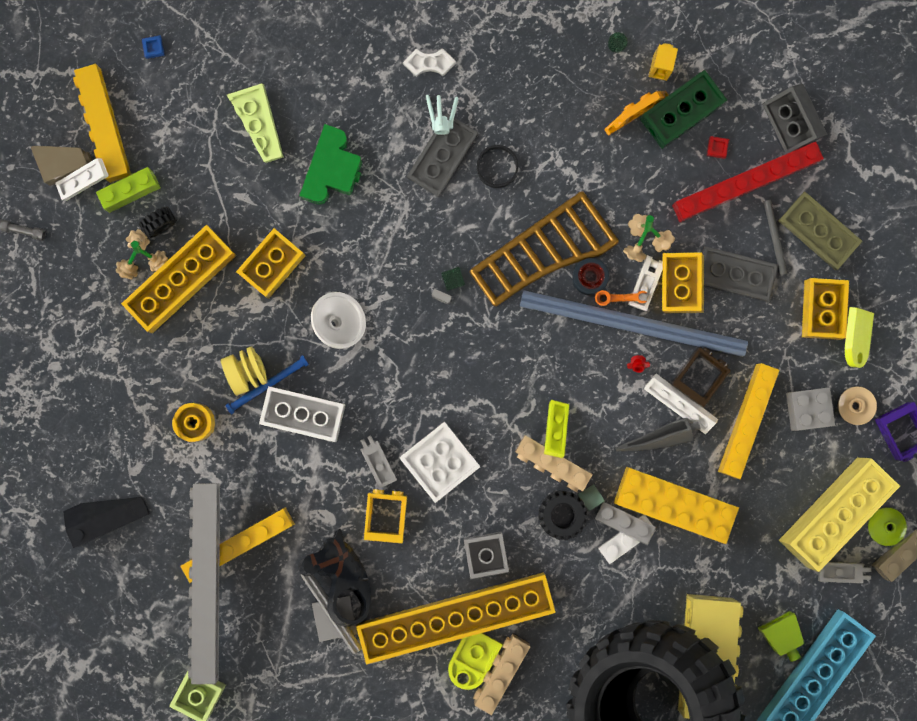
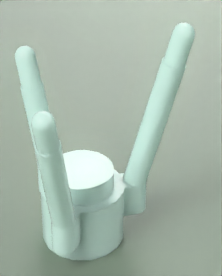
[426,95,458,135]

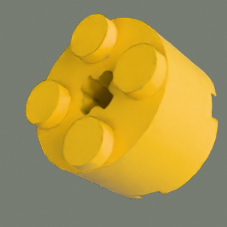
[172,403,215,442]

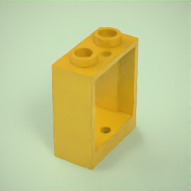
[364,489,407,543]

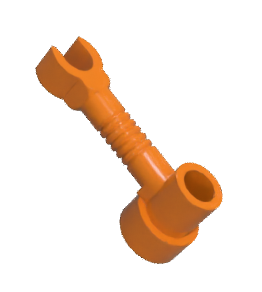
[595,290,647,306]

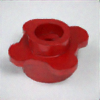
[627,355,650,373]

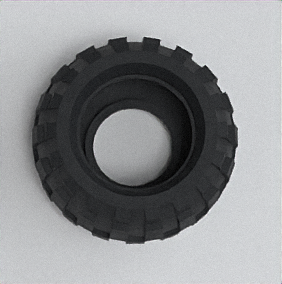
[566,620,746,721]

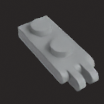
[360,435,397,488]
[818,562,871,583]

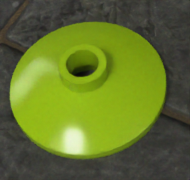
[868,507,907,546]

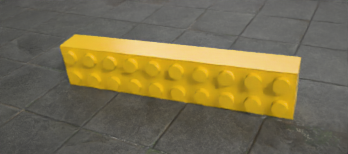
[356,572,556,665]

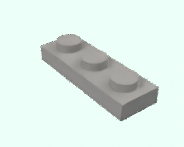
[595,502,656,546]

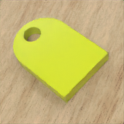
[845,307,874,368]
[448,633,503,690]

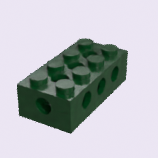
[640,69,727,149]

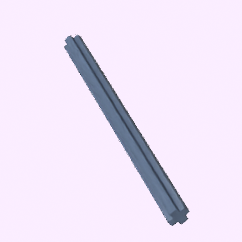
[520,290,748,357]

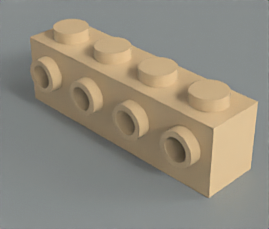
[515,435,592,492]
[473,634,530,715]

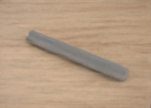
[301,574,362,654]

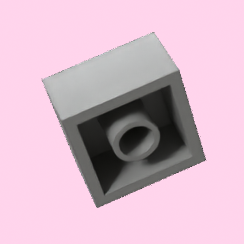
[786,387,835,431]
[464,532,509,579]

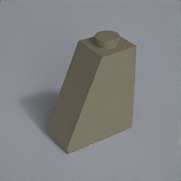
[31,146,92,186]

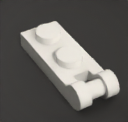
[628,255,663,312]

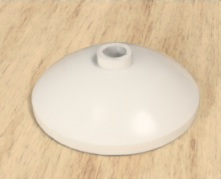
[311,292,366,349]

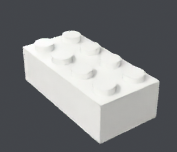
[259,386,346,442]

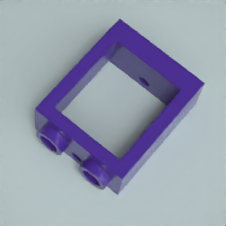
[874,402,917,462]

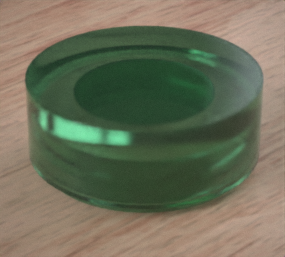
[608,32,627,53]

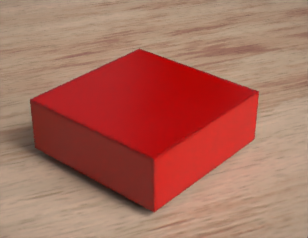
[706,136,729,159]

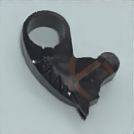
[298,529,371,627]

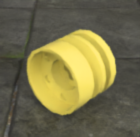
[221,346,268,396]

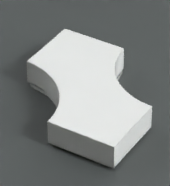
[403,49,456,77]

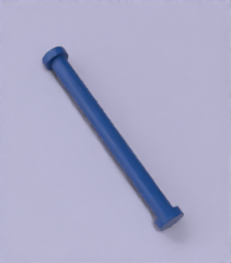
[225,355,309,415]

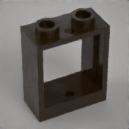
[671,347,731,408]

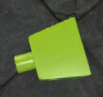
[758,611,804,662]

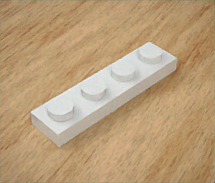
[644,374,718,434]

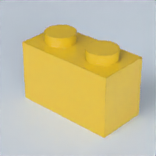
[649,43,678,81]

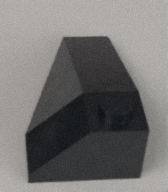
[63,497,150,548]

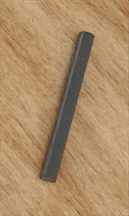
[763,200,788,275]

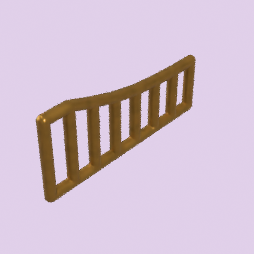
[470,191,619,306]

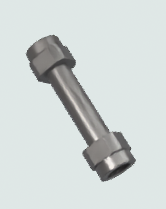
[0,219,46,241]

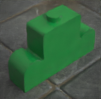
[299,124,362,205]

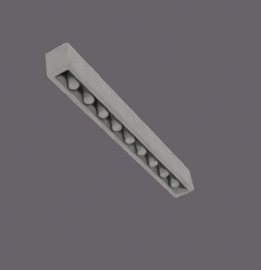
[188,483,220,684]

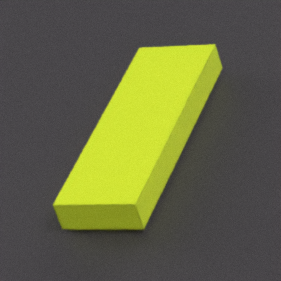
[544,400,569,458]

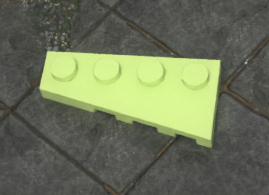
[227,84,284,163]

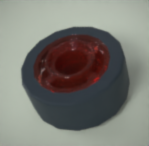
[572,258,609,295]

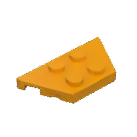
[604,91,669,136]

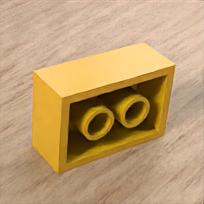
[236,228,306,299]
[662,253,704,313]
[802,278,849,340]

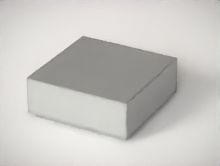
[432,289,452,304]

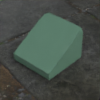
[577,484,605,511]

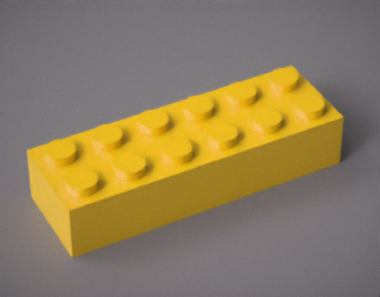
[121,225,236,334]
[614,467,739,544]

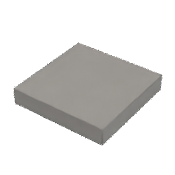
[312,595,358,642]

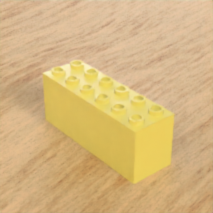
[779,457,900,572]
[678,594,743,719]

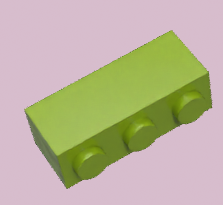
[96,167,161,213]

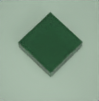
[441,267,465,291]

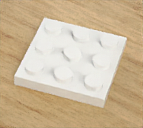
[399,422,480,503]

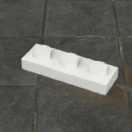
[55,158,109,201]
[598,515,656,564]

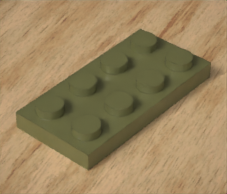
[778,191,862,270]

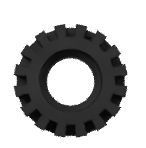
[139,206,177,238]

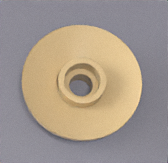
[838,387,877,425]

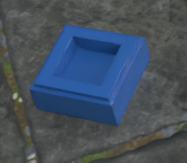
[142,36,165,59]

